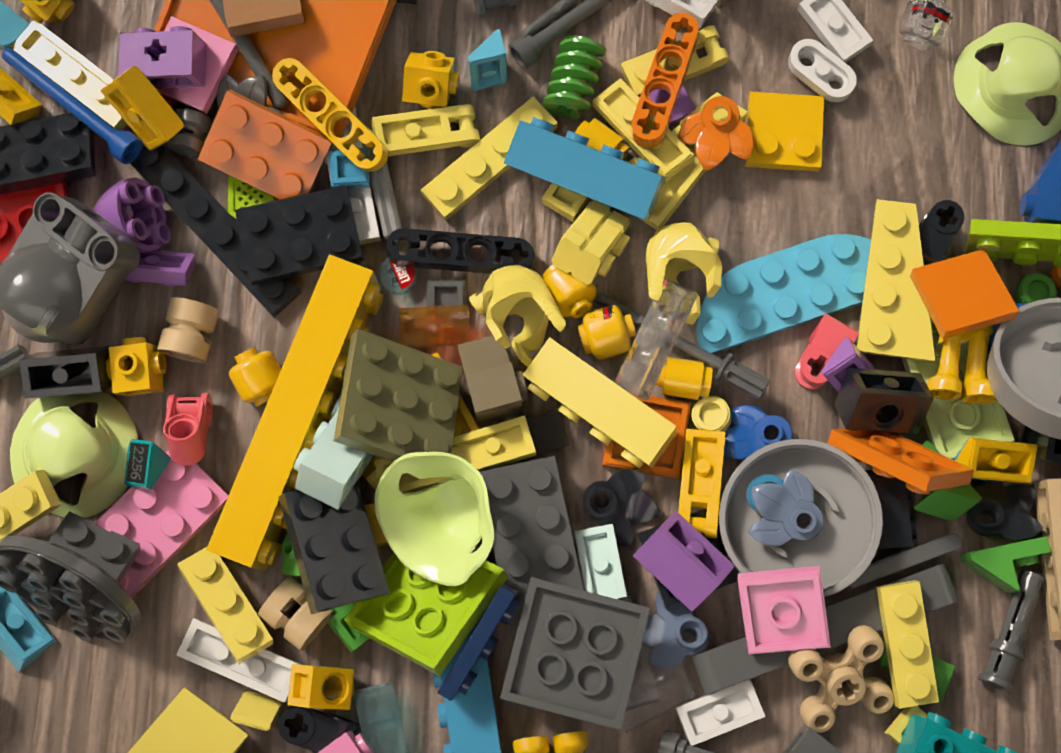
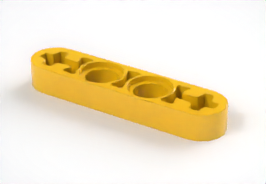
[272,58,388,172]

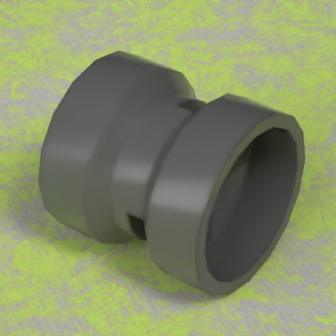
[166,109,212,158]

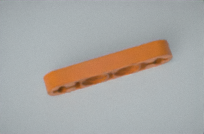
[631,13,699,148]

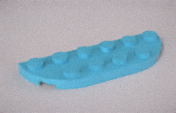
[696,234,871,354]

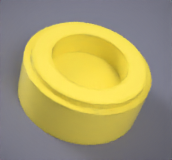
[691,395,732,432]

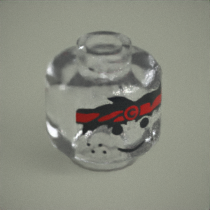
[898,0,954,51]

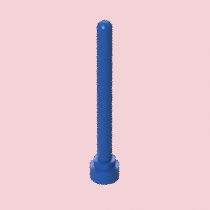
[2,48,143,165]

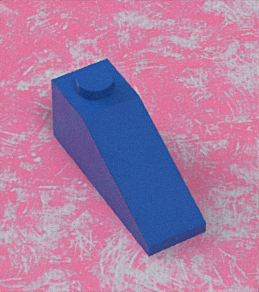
[1019,136,1061,224]

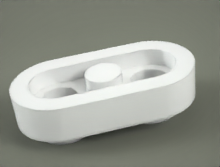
[788,39,856,102]

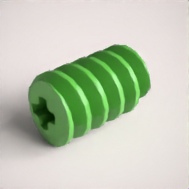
[542,35,607,120]

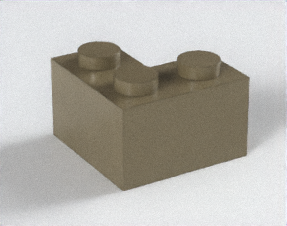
[457,335,528,425]

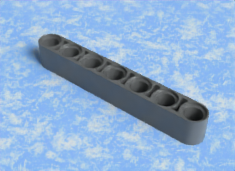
[691,563,959,694]

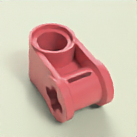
[794,313,859,390]
[163,393,213,466]

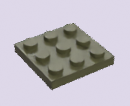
[333,329,463,461]

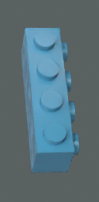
[504,117,667,220]

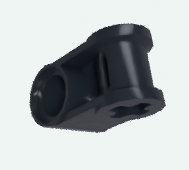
[919,200,964,266]
[278,706,359,753]

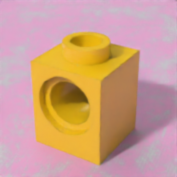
[287,664,354,710]

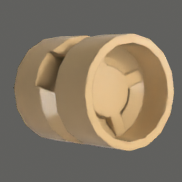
[157,297,220,363]
[258,576,334,651]

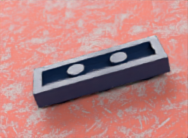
[437,583,520,701]

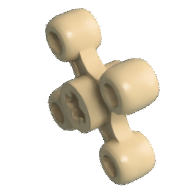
[788,625,894,733]

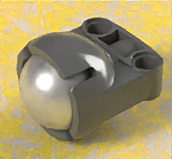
[0,193,140,344]

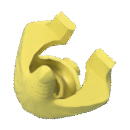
[645,223,722,325]
[469,265,566,367]

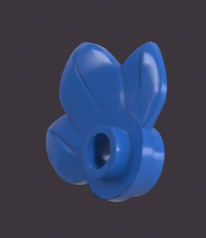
[724,404,793,461]

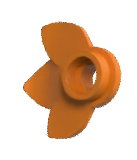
[679,96,753,171]

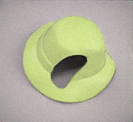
[954,22,1061,146]
[10,392,138,518]
[375,452,494,586]

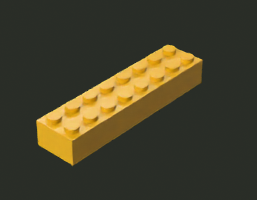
[206,254,383,572]

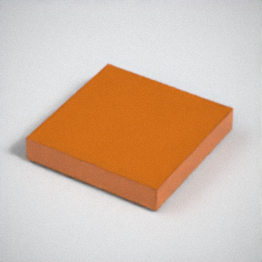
[910,249,1019,339]
[602,392,691,479]

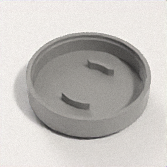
[987,298,1061,440]
[719,439,883,598]

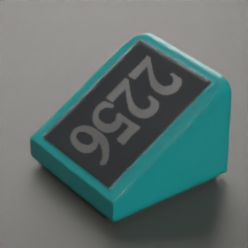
[124,439,171,490]

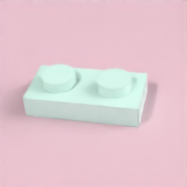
[574,524,628,602]

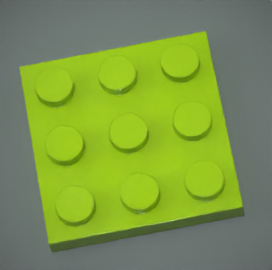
[344,552,508,676]

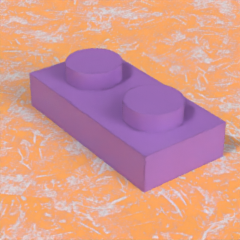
[125,250,196,287]

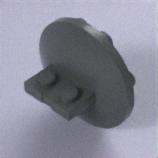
[0,511,142,643]

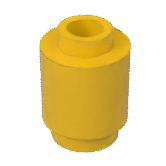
[575,118,630,160]
[655,357,713,400]

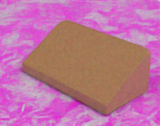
[222,0,305,37]

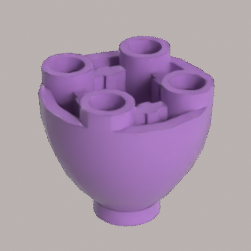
[94,177,171,253]

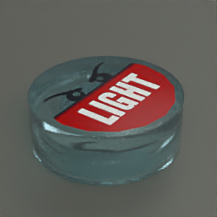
[379,258,418,295]

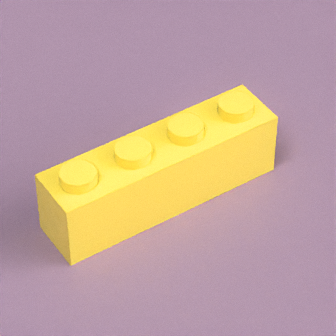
[523,337,679,469]

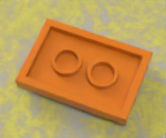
[197,89,332,199]
[827,428,974,494]

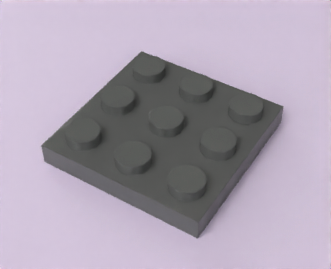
[500,577,650,730]

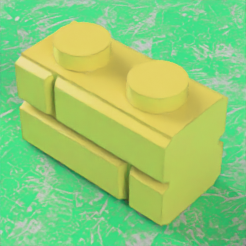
[551,200,630,285]

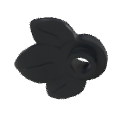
[583,468,659,546]
[966,480,1043,541]

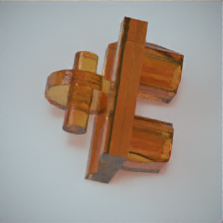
[399,305,470,348]

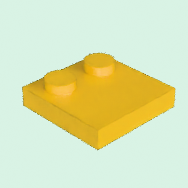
[745,92,824,172]

